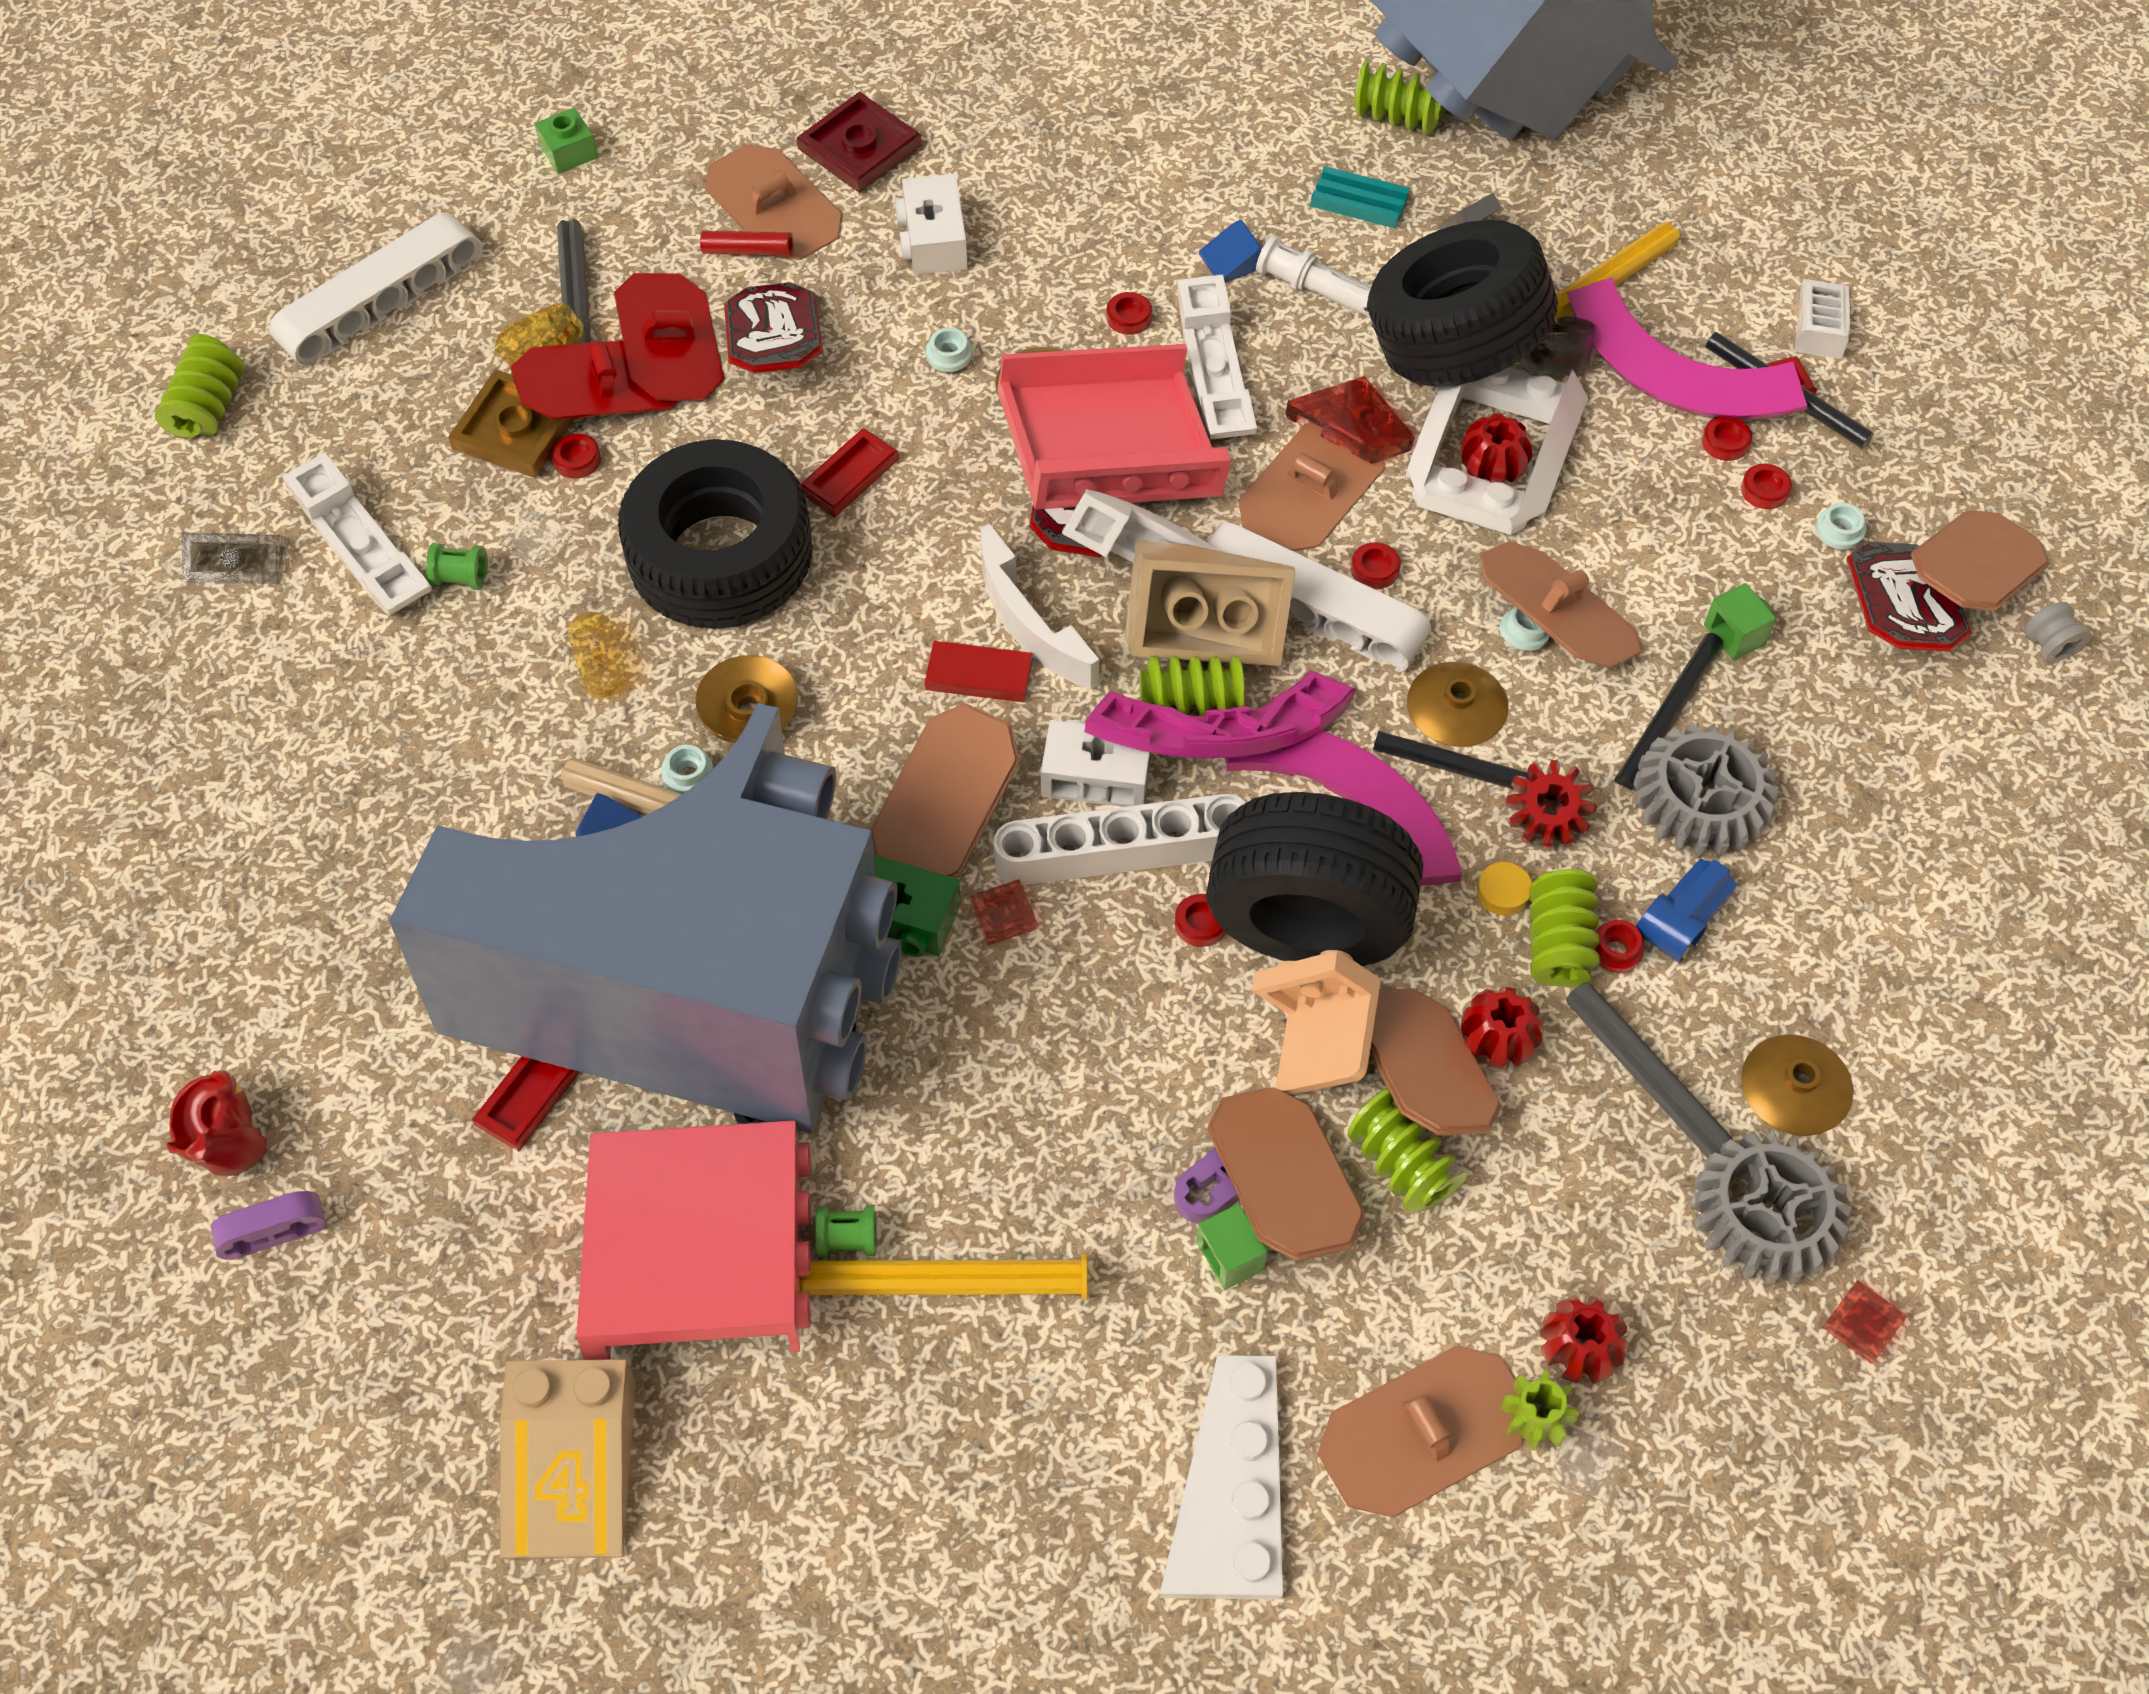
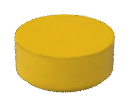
[1477,862,1532,916]

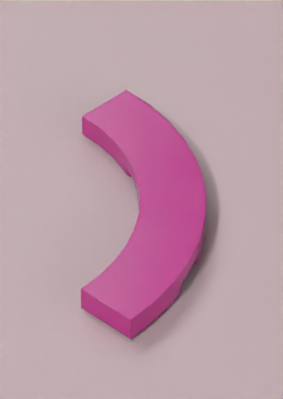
[1567,277,1807,420]
[1084,670,1356,758]
[1225,731,1462,886]

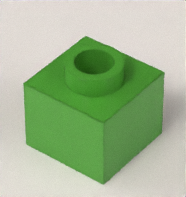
[534,107,598,174]
[1704,583,1777,661]
[1196,1203,1270,1291]

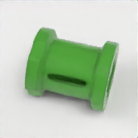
[426,543,488,590]
[815,1205,877,1258]

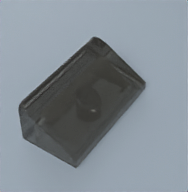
[181,532,290,584]

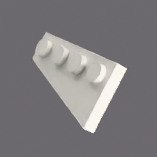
[1159,1355,1283,1600]

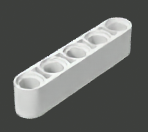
[269,212,483,367]
[1207,523,1431,672]
[994,794,1246,885]

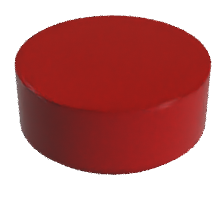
[1106,292,1152,335]
[1701,417,1752,461]
[551,433,601,479]
[1741,463,1792,509]
[1351,542,1401,589]
[1174,894,1226,947]

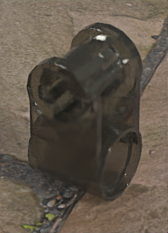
[1519,316,1597,376]

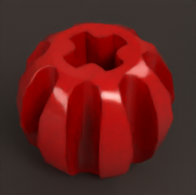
[1461,413,1533,483]
[1461,986,1544,1069]
[1540,1295,1629,1384]

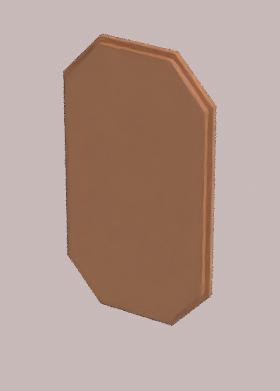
[705,144,842,260]
[1238,418,1385,551]
[1911,510,2049,611]
[1480,541,1641,668]
[870,703,1021,878]
[1370,988,1502,1136]
[1207,1087,1365,1261]
[1317,1346,1523,1518]

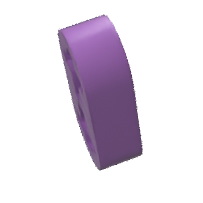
[1174,1148,1239,1224]
[210,1191,326,1260]

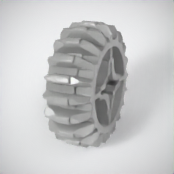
[1633,722,1779,858]
[1691,1131,1852,1286]

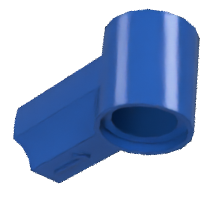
[1636,858,1738,963]

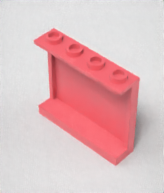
[997,344,1231,510]
[576,1120,811,1360]

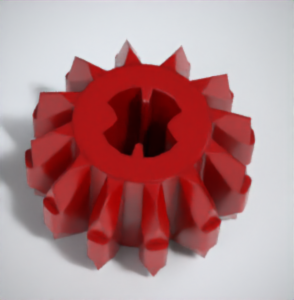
[1505,760,1597,850]

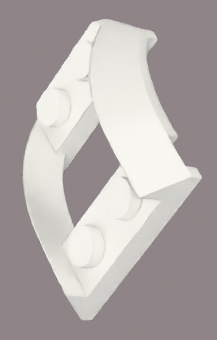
[1406,367,1588,535]

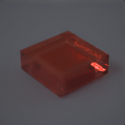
[969,879,1038,946]
[1822,1280,1907,1365]

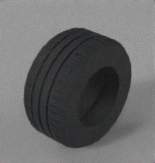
[1367,220,1558,387]
[618,439,813,629]
[1206,792,1424,966]

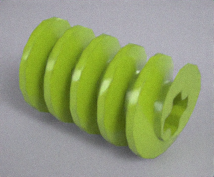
[1354,58,1446,135]
[154,333,245,438]
[1140,656,1244,716]
[1529,869,1600,988]
[1347,1087,1468,1214]

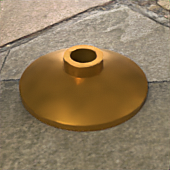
[695,655,798,743]
[1407,662,1508,747]
[1741,1034,1853,1136]

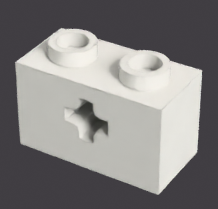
[895,173,968,275]
[1041,720,1152,807]

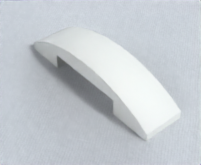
[1177,274,1257,440]
[282,452,432,616]
[1062,489,1219,562]
[981,524,1099,690]

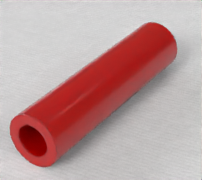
[700,230,794,256]

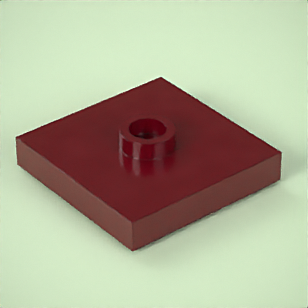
[796,91,922,193]

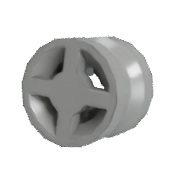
[2024,602,2092,664]

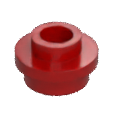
[1593,920,1645,973]

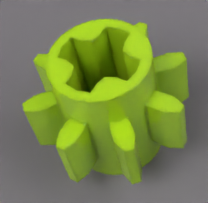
[1500,1370,1579,1451]

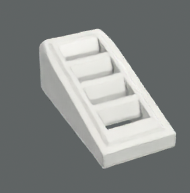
[1794,279,1850,359]

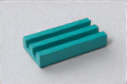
[1310,166,1410,229]

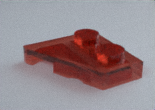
[1285,376,1415,464]

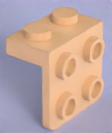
[1252,950,1381,1096]

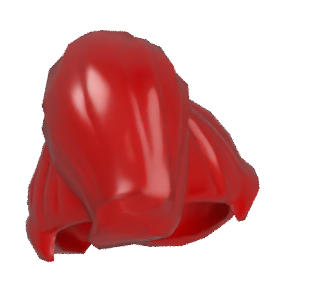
[166,1070,267,1177]

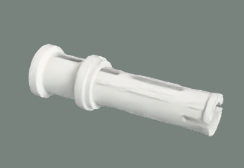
[1256,235,1371,318]

